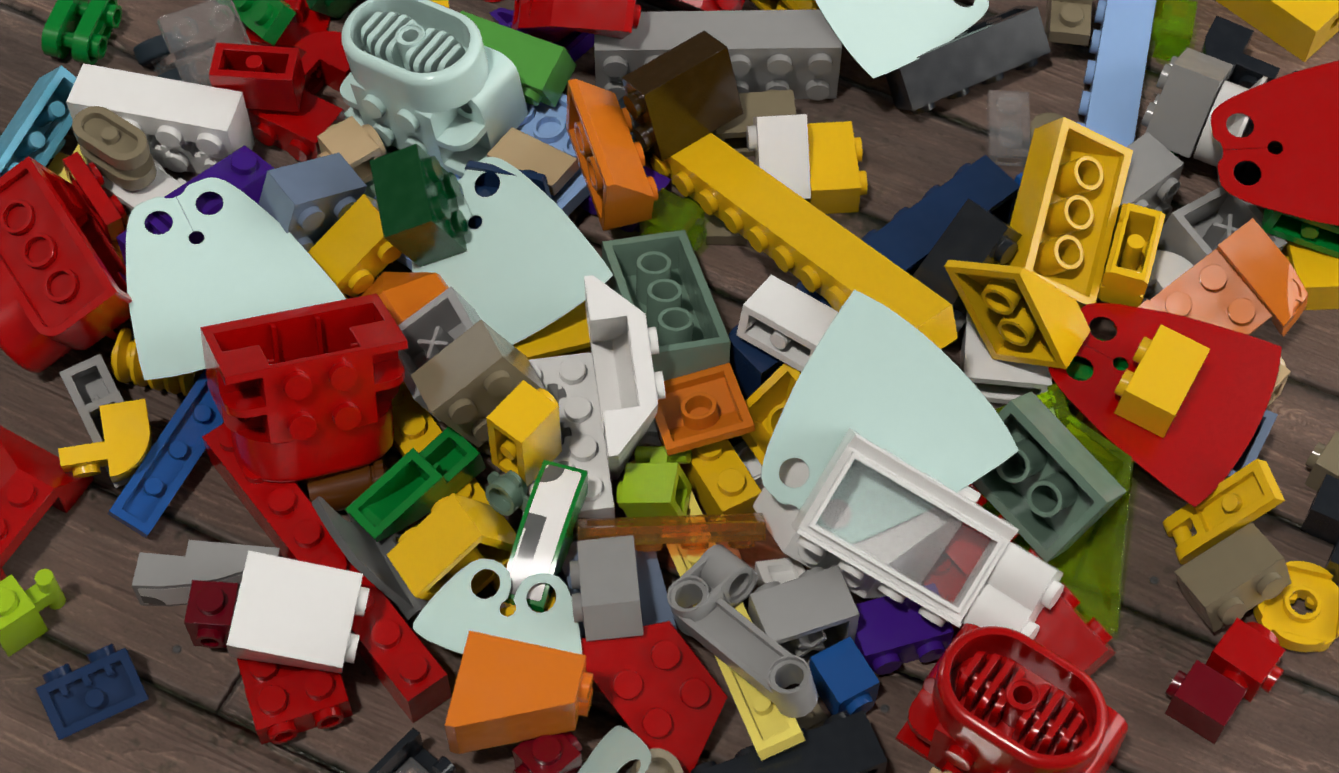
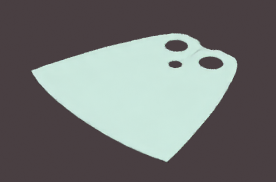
[815,0,989,79]
[412,157,613,345]
[126,177,346,380]
[761,289,1019,544]

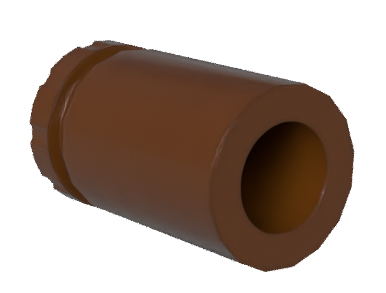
[307,458,387,512]

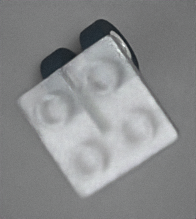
[133,0,252,87]

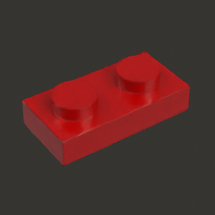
[62,151,127,243]

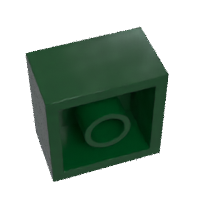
[370,144,468,267]

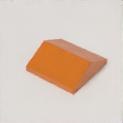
[653,362,755,456]

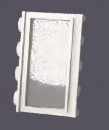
[791,428,1019,628]

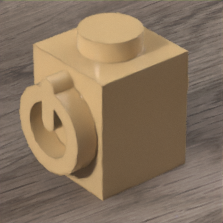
[317,116,386,183]

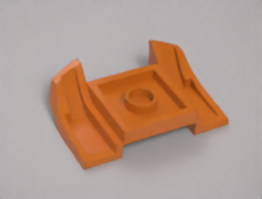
[1113,218,1308,337]

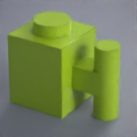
[616,446,692,525]
[0,569,66,657]

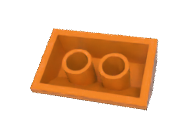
[566,79,658,231]

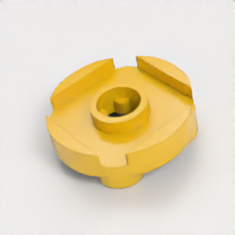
[1253,561,1339,652]

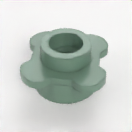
[485,470,529,516]

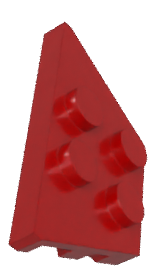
[581,621,727,773]

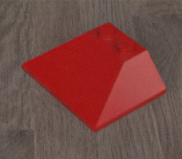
[0,425,94,581]

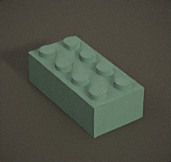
[602,230,731,381]

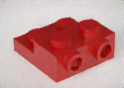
[236,658,353,745]

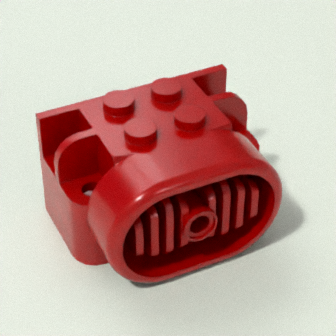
[0,156,132,373]
[200,293,408,482]
[895,623,1128,773]

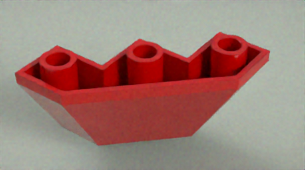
[511,0,641,43]

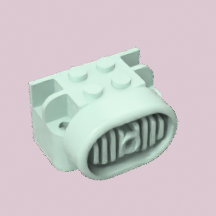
[340,0,528,177]

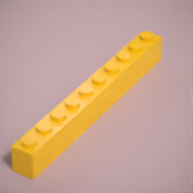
[650,133,958,349]

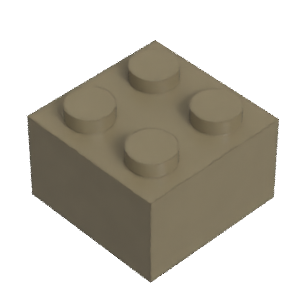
[411,320,546,448]

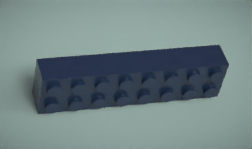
[728,155,1020,401]

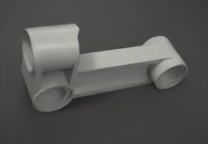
[667,544,818,718]

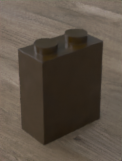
[622,30,743,161]

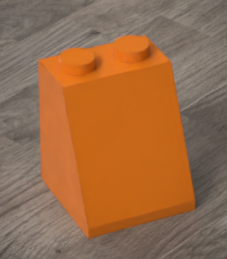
[445,630,594,754]

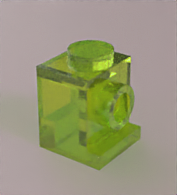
[1150,0,1198,61]

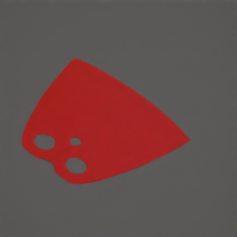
[1211,60,1339,226]
[1048,303,1282,507]

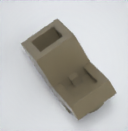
[1045,0,1093,46]

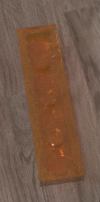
[577,513,766,552]

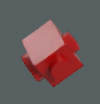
[1205,617,1286,702]

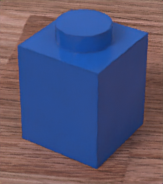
[809,637,880,716]

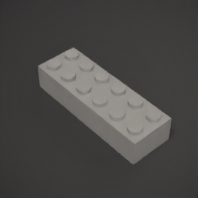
[594,10,842,100]

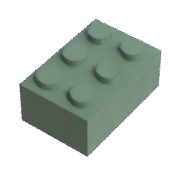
[973,391,1127,562]

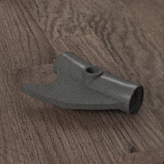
[312,496,429,626]

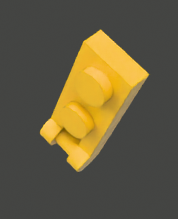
[1162,459,1285,565]

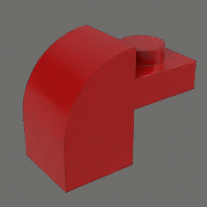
[294,31,351,95]

